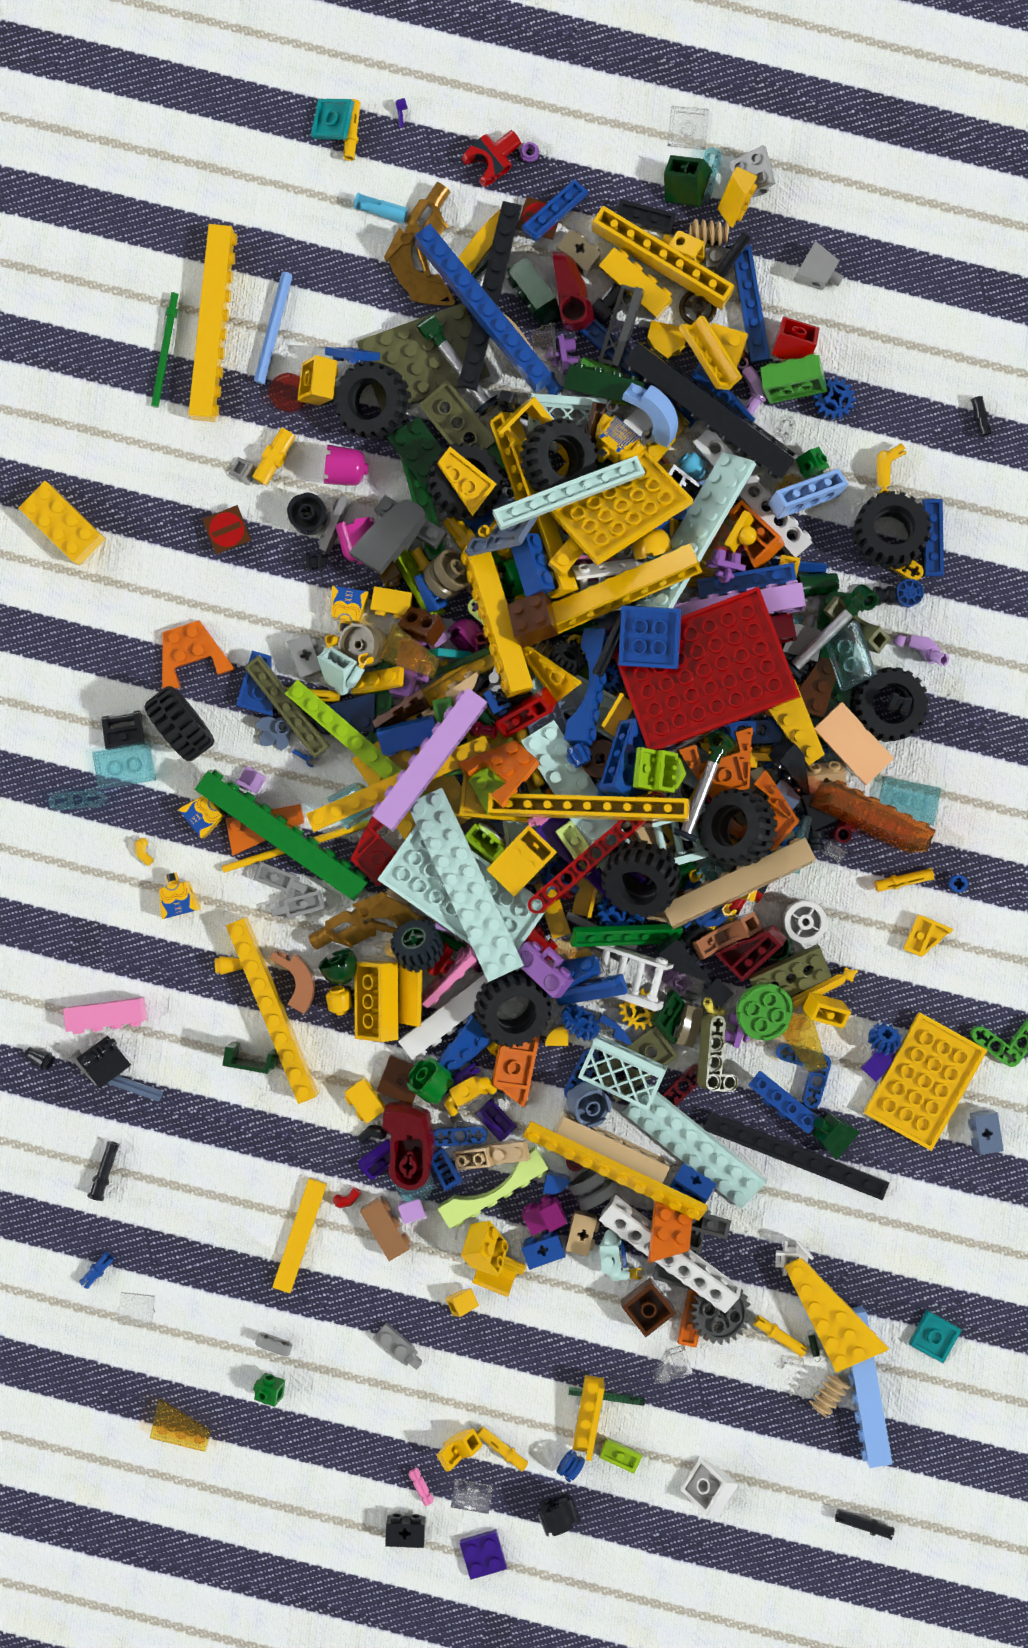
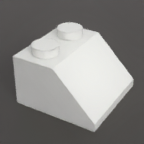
[681,1457,739,1517]

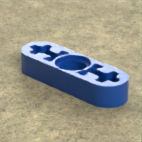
[564,1048,599,1098]
[433,1125,487,1147]

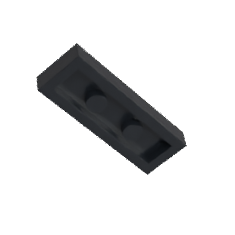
[617,199,676,235]

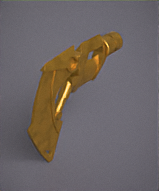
[384,182,455,306]
[309,892,426,950]

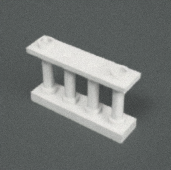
[572,557,650,611]
[588,945,673,1012]

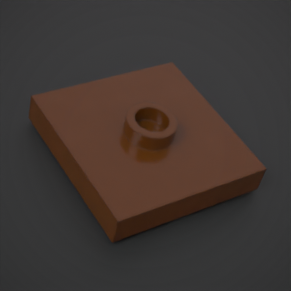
[376,1055,416,1104]

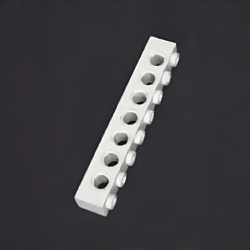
[691,429,813,557]
[599,1195,741,1313]

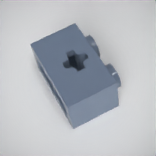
[968,1110,1004,1155]

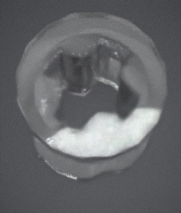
[822,839,847,864]

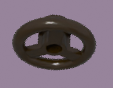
[679,291,717,325]

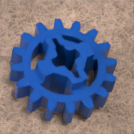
[813,377,856,421]
[596,896,636,926]
[560,1004,601,1041]

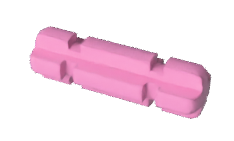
[409,1468,433,1506]

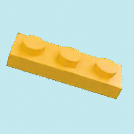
[352,666,404,695]
[535,882,571,939]

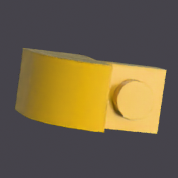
[436,1428,483,1472]

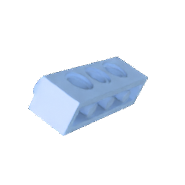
[768,469,848,519]

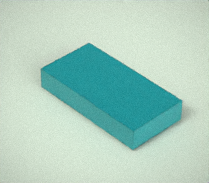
[428,648,471,660]

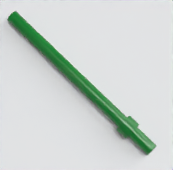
[151,292,179,408]

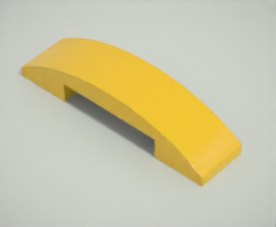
[459,210,500,275]

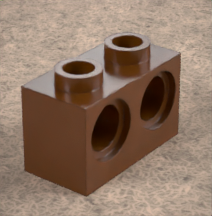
[398,606,446,646]

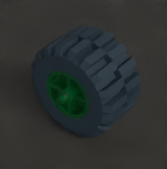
[390,919,444,972]

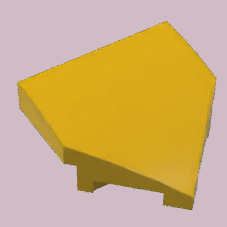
[647,320,686,358]

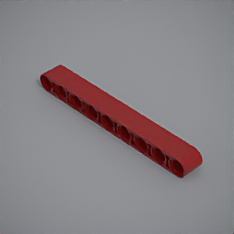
[528,792,665,914]

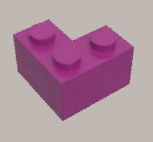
[522,1194,567,1236]

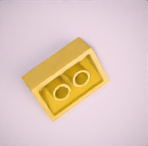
[398,965,423,1027]

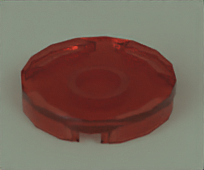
[269,373,305,413]

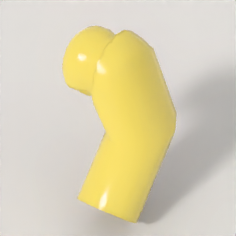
[703,997,726,1016]

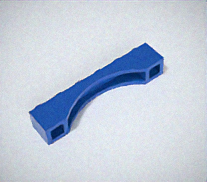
[564,628,610,747]

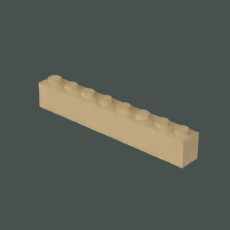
[665,837,816,929]

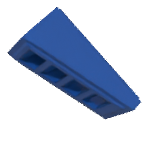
[414,573,449,613]
[431,1147,463,1191]

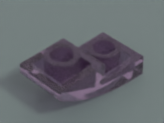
[650,966,693,997]

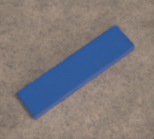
[522,179,588,242]
[922,499,944,577]

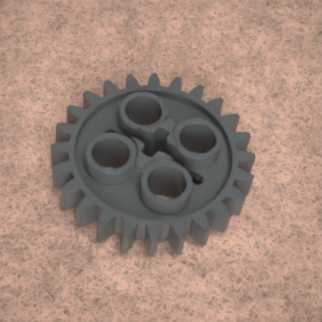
[689,1289,751,1345]

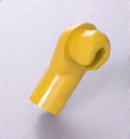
[134,837,155,866]

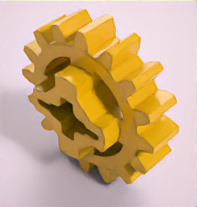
[618,988,655,1030]

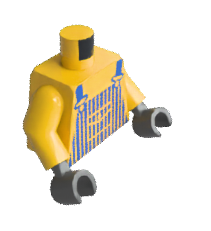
[595,400,655,463]
[444,1076,505,1128]

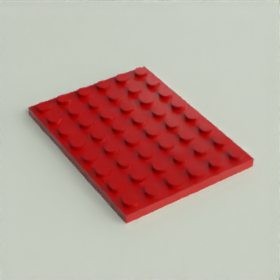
[614,586,800,751]

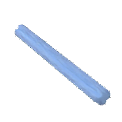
[254,272,292,384]

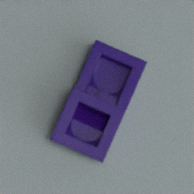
[860,1049,897,1082]

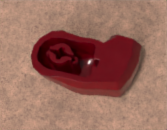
[552,251,594,332]
[382,1102,435,1190]

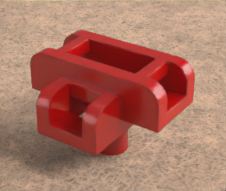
[427,941,454,976]

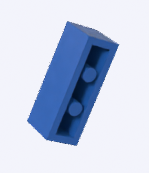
[511,533,556,597]
[376,714,435,756]

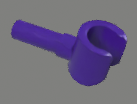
[396,98,408,128]

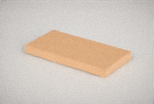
[814,702,894,785]

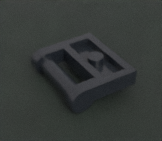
[101,710,145,750]

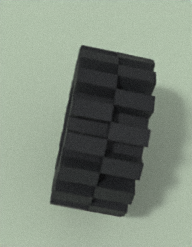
[548,640,587,676]

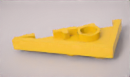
[521,646,582,702]

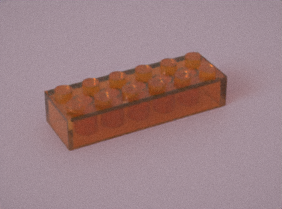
[811,780,936,853]

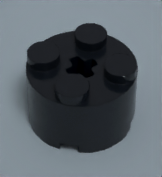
[287,492,328,535]
[537,1491,581,1537]

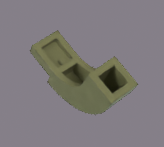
[823,596,891,653]

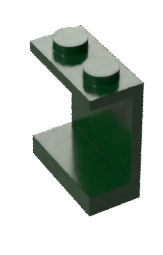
[222,1041,279,1074]

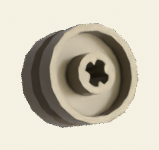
[424,549,471,600]
[338,623,388,668]

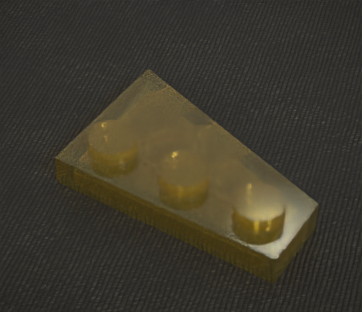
[782,1013,828,1073]

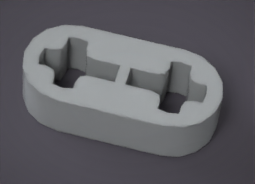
[255,1333,293,1356]

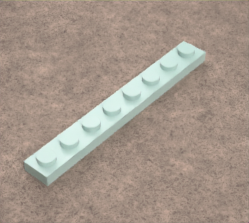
[493,456,645,530]

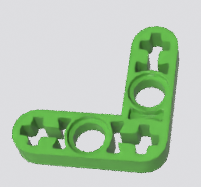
[970,1019,1028,1067]

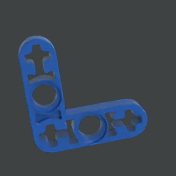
[776,1043,831,1108]

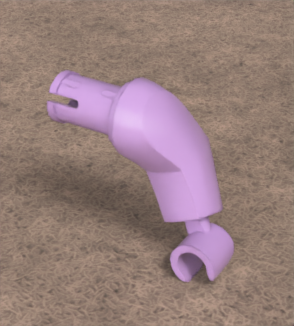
[738,358,767,415]
[893,634,949,666]

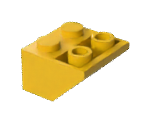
[717,167,758,228]
[461,1221,509,1277]

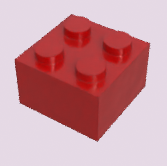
[772,316,820,359]

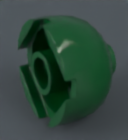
[318,948,358,984]

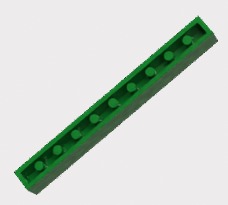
[194,769,368,901]

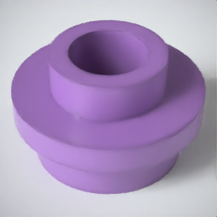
[520,142,539,162]

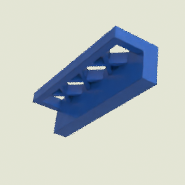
[548,974,628,1006]

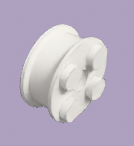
[782,900,827,943]

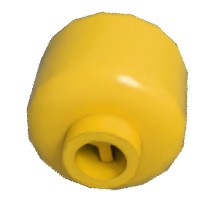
[326,985,353,1016]

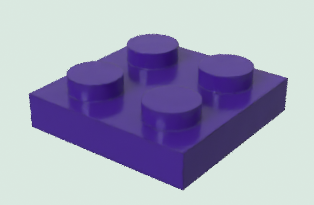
[460,1529,507,1580]

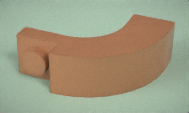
[692,912,763,960]
[269,950,315,1014]

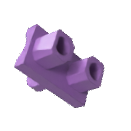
[546,335,578,375]
[706,549,746,583]
[725,1012,749,1048]

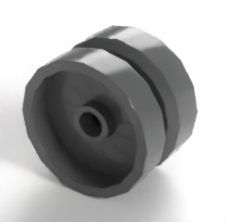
[568,1169,618,1211]

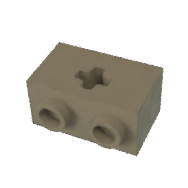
[556,229,601,277]

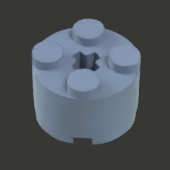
[566,1082,611,1127]

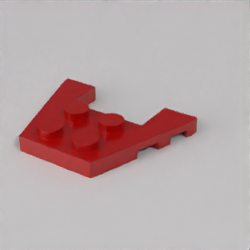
[350,813,397,886]

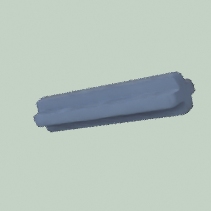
[108,1075,163,1101]

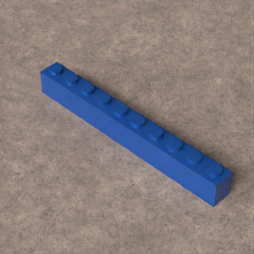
[415,224,551,393]

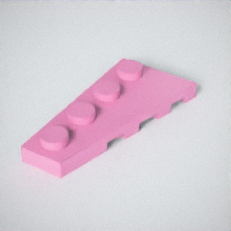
[422,944,478,1008]

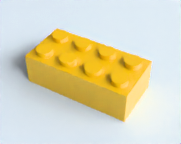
[19,481,106,566]
[354,960,398,1042]

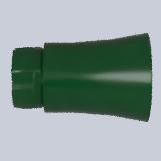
[796,573,839,599]

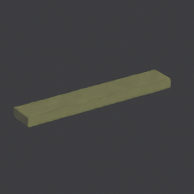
[244,655,331,759]

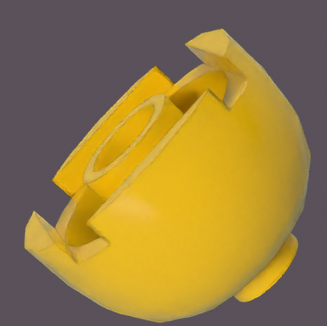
[632,529,672,559]

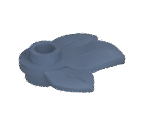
[256,716,292,751]

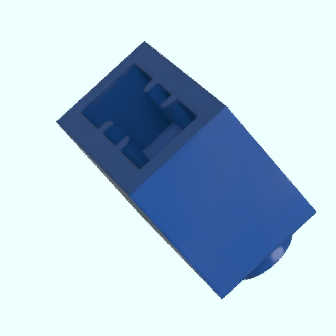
[669,1163,716,1204]
[521,1231,565,1270]

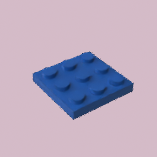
[618,605,682,669]

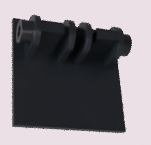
[76,1035,131,1088]

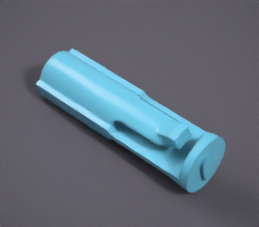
[354,192,407,224]

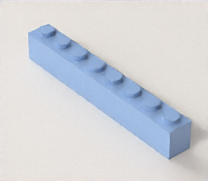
[848,1306,892,1468]

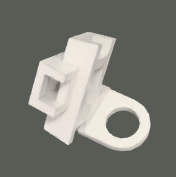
[775,1240,814,1276]

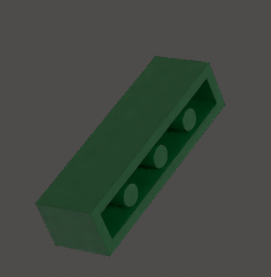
[564,362,645,405]

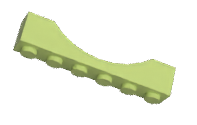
[438,1146,548,1229]

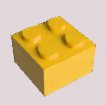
[297,355,339,406]

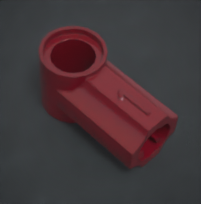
[830,806,862,843]

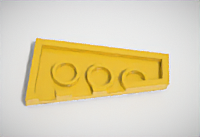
[768,680,825,766]

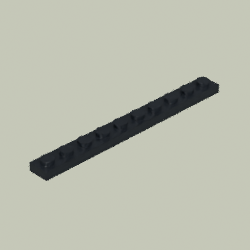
[458,201,522,391]
[703,1111,889,1201]

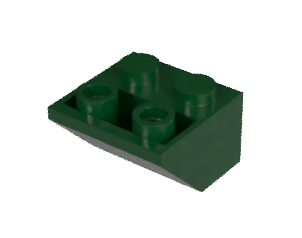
[664,155,713,207]

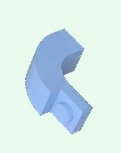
[622,383,678,448]

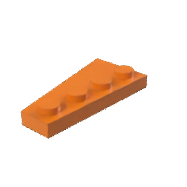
[225,804,305,856]

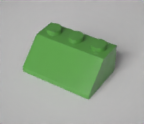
[761,354,827,404]

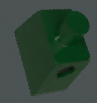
[813,1113,860,1160]

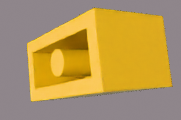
[370,586,413,620]
[802,992,851,1028]
[344,1076,386,1124]

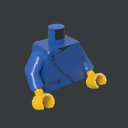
[682,868,737,928]

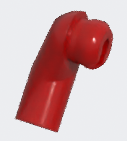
[333,1187,361,1208]

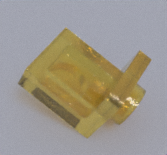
[774,474,803,493]

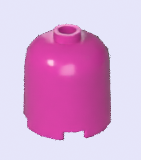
[324,445,368,486]
[335,517,374,565]

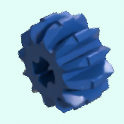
[603,661,625,694]
[868,1022,902,1056]

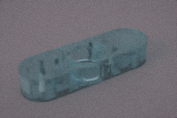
[700,147,721,205]
[49,790,106,810]

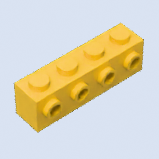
[599,247,673,320]

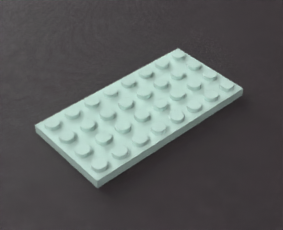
[378,825,545,950]

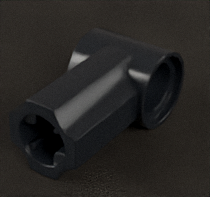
[592,283,627,324]

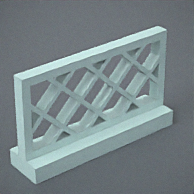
[527,393,607,444]
[578,1034,668,1111]

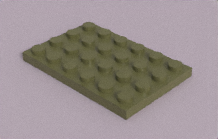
[356,303,490,412]

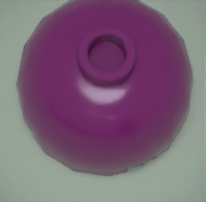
[447,619,485,657]

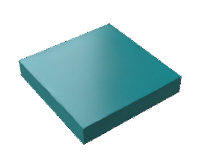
[311,99,354,140]
[908,1310,962,1363]

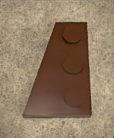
[799,657,840,719]
[372,689,430,729]

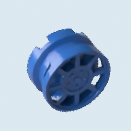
[895,579,924,608]
[556,1449,585,1482]

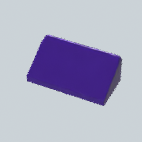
[475,1098,517,1142]
[358,1139,391,1180]

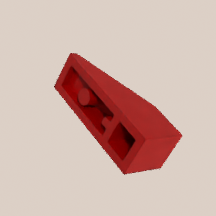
[494,687,557,739]

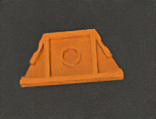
[491,1036,540,1107]
[648,1201,692,1263]

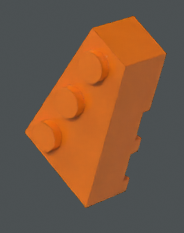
[728,500,785,569]

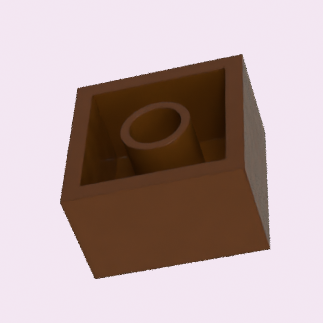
[507,591,559,648]
[620,1277,676,1338]

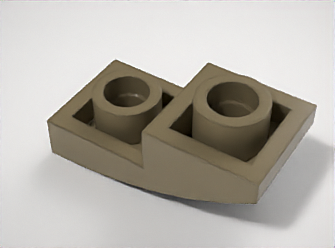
[675,1003,704,1048]

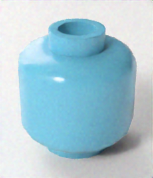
[677,452,706,480]

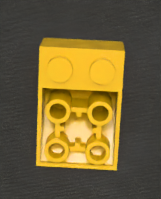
[486,825,557,897]

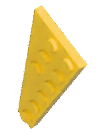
[784,1257,890,1373]

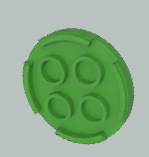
[736,983,794,1041]

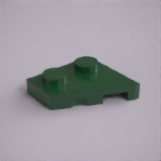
[650,990,685,1044]

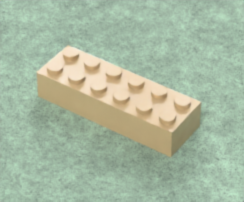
[553,1110,670,1183]

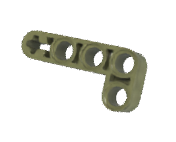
[697,1014,738,1092]

